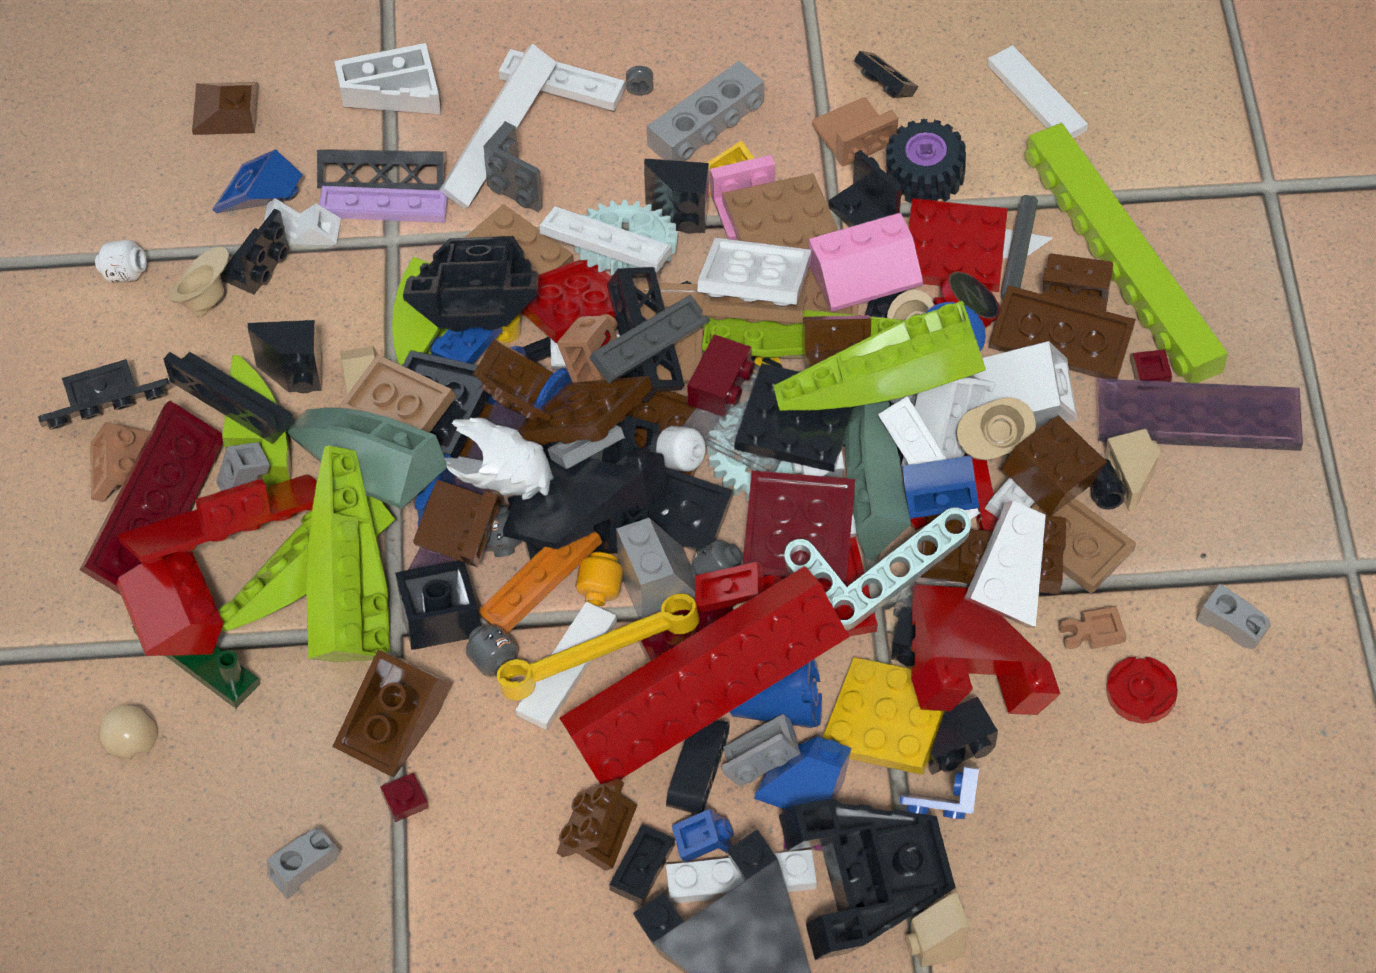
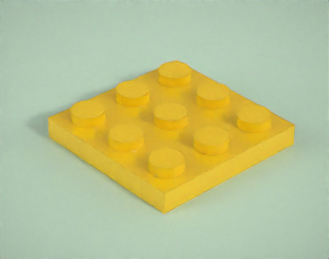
[823,657,945,775]

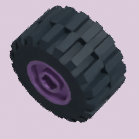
[886,119,966,203]

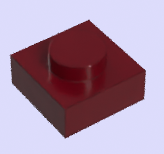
[1131,349,1172,387]
[380,773,428,822]

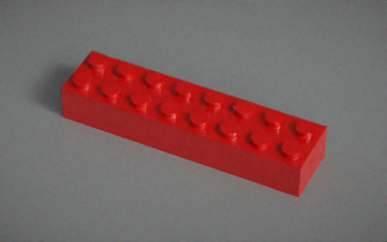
[560,566,849,785]

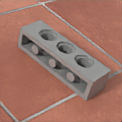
[647,61,764,161]

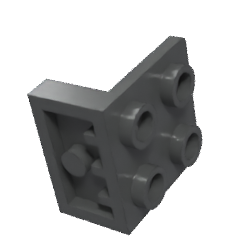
[483,121,543,212]

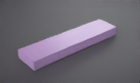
[319,186,448,223]

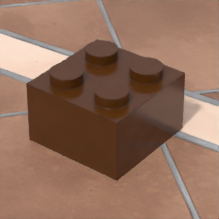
[1001,415,1107,516]

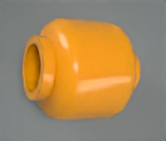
[575,552,624,606]

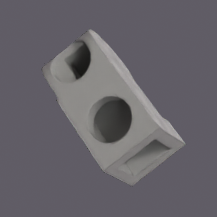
[216,442,270,491]
[1196,584,1271,649]
[266,828,340,900]

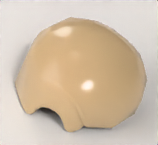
[98,705,158,759]

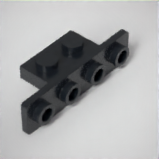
[38,359,171,430]

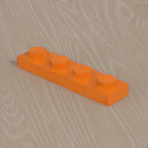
[478,532,602,633]

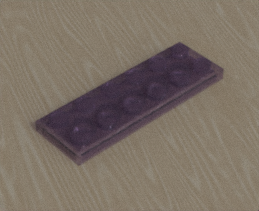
[1097,379,1303,451]

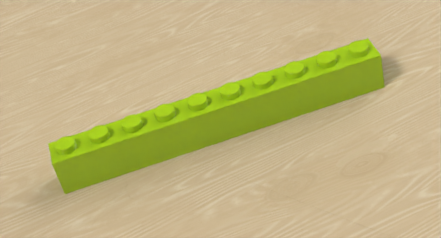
[1025,122,1228,387]

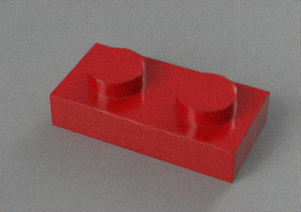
[695,562,764,612]

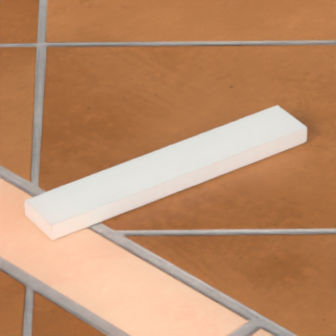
[439,44,557,209]

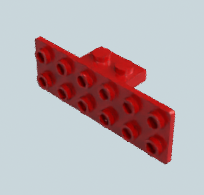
[118,474,317,563]

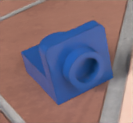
[672,809,734,862]

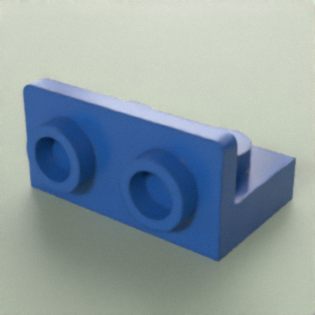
[430,327,503,364]

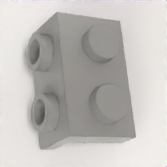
[721,714,800,787]

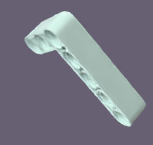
[785,508,971,631]

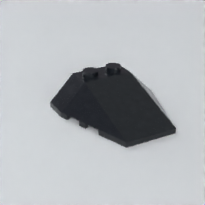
[403,236,539,331]

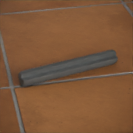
[1001,195,1038,300]

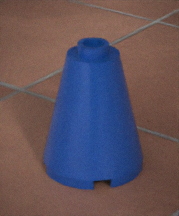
[730,659,822,728]

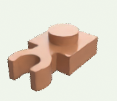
[1059,606,1127,649]

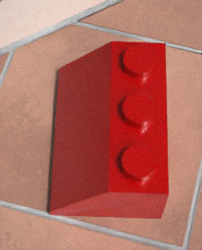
[116,552,224,656]

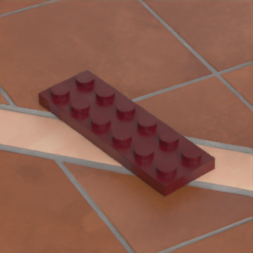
[79,400,223,595]

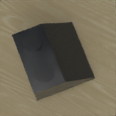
[644,158,709,233]
[247,320,322,393]
[395,561,479,650]

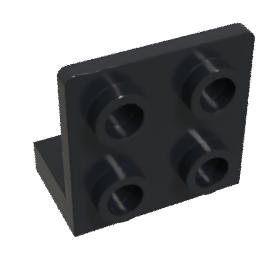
[828,150,902,227]
[220,209,289,295]

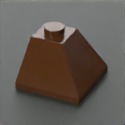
[192,82,259,135]

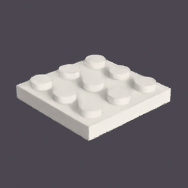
[697,238,811,306]

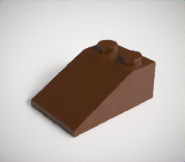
[332,650,453,777]

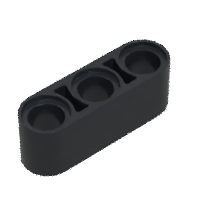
[666,719,730,814]

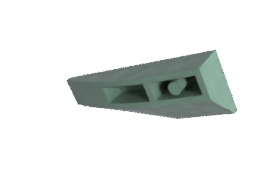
[845,401,911,560]
[286,407,447,509]

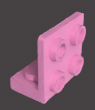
[710,155,775,240]

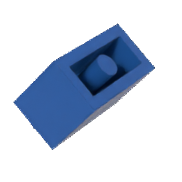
[902,455,979,519]

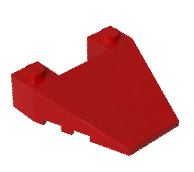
[911,584,1061,715]

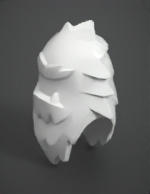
[445,418,553,500]

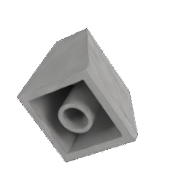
[616,518,695,619]

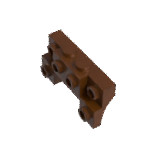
[921,514,1066,594]

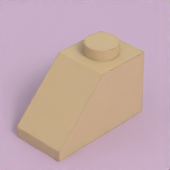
[1104,429,1160,511]
[906,892,969,968]

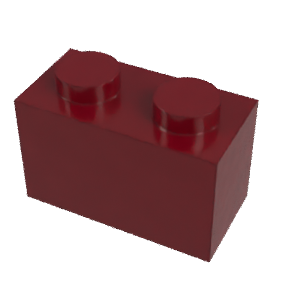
[687,334,755,418]

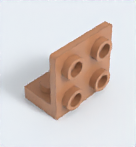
[812,97,899,166]
[90,422,150,502]

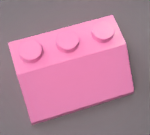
[809,213,923,312]

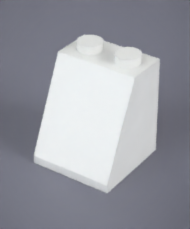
[971,341,1078,427]

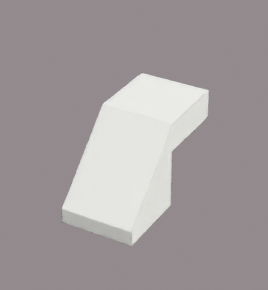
[264,198,341,246]

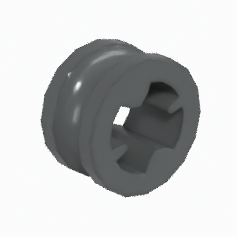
[626,66,654,96]

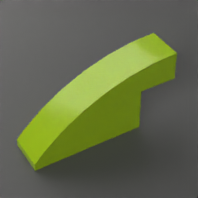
[392,256,448,366]
[222,355,292,485]

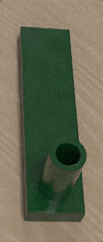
[132,626,260,709]

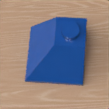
[212,149,303,213]
[754,737,852,810]

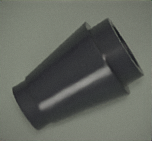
[1092,459,1126,510]

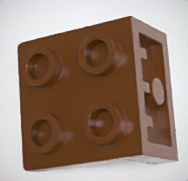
[413,480,502,568]

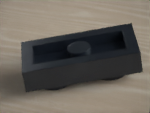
[854,51,919,98]
[609,824,675,905]

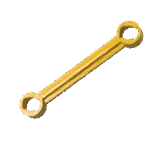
[497,594,699,701]

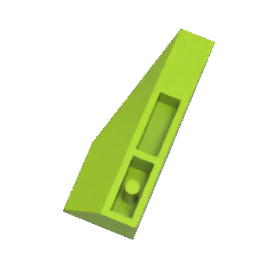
[774,301,986,411]
[702,310,904,359]
[306,445,390,662]
[218,495,395,631]

